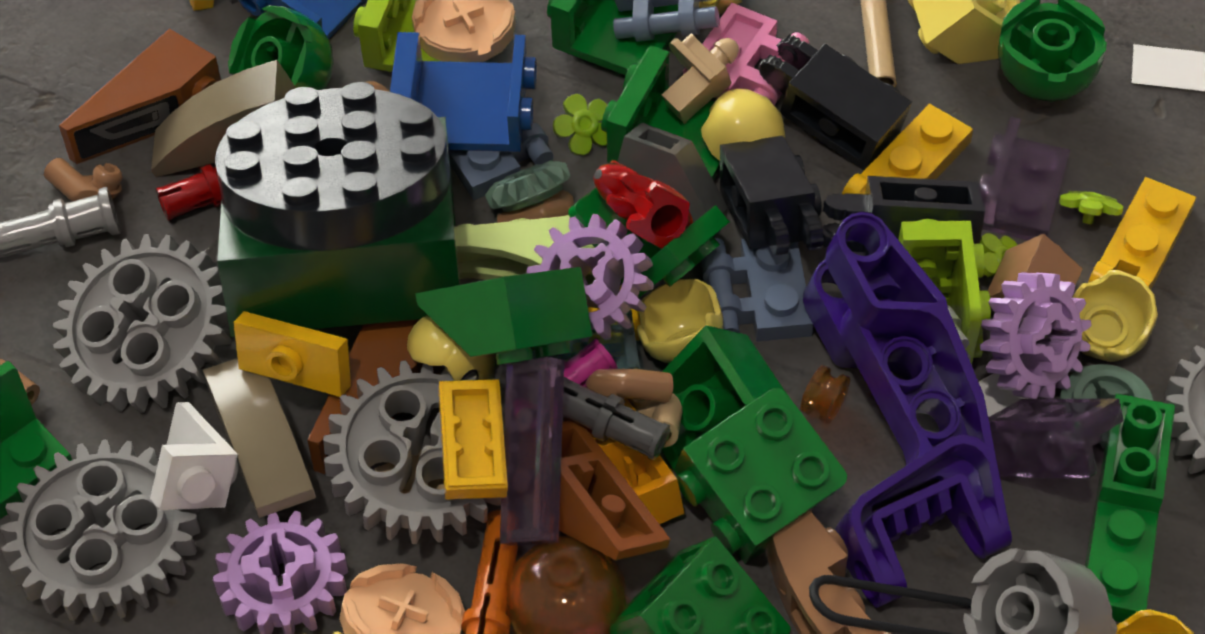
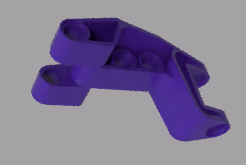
[803,212,1012,608]

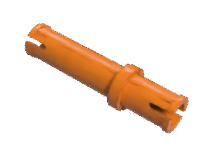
[461,510,524,634]

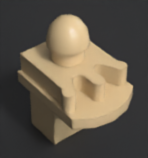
[662,33,739,124]

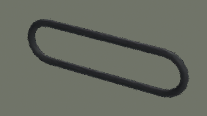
[809,575,972,634]

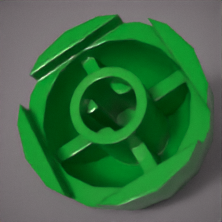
[998,0,1107,102]
[228,5,334,90]

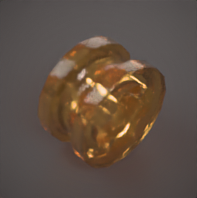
[800,365,850,424]

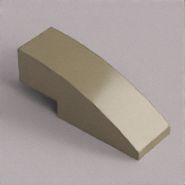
[151,60,295,177]
[203,358,316,518]

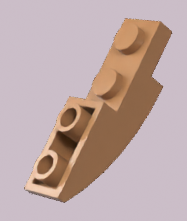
[766,509,891,634]

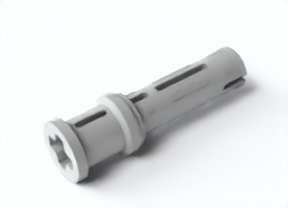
[0,187,121,258]

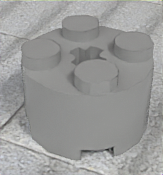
[963,549,1117,634]

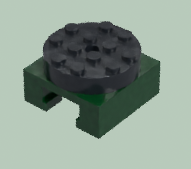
[215,82,460,337]

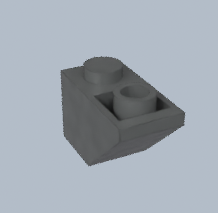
[618,123,728,223]

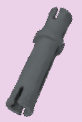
[495,360,670,461]

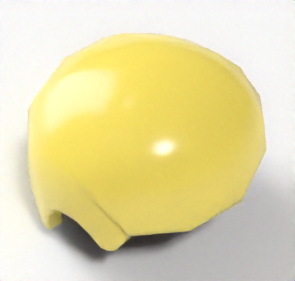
[701,88,785,161]
[1072,270,1158,362]
[637,279,723,363]
[407,315,496,381]

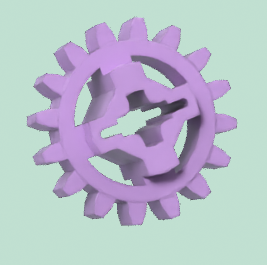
[526,214,654,342]
[980,272,1091,399]
[213,511,348,634]

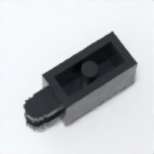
[758,34,912,170]
[720,135,824,256]
[822,176,985,256]

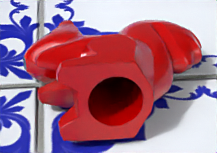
[593,160,693,248]

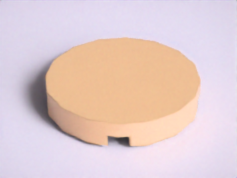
[412,0,516,62]
[340,563,465,634]

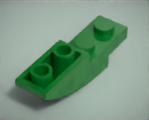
[1085,393,1175,622]

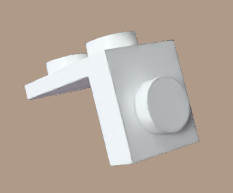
[150,402,238,510]

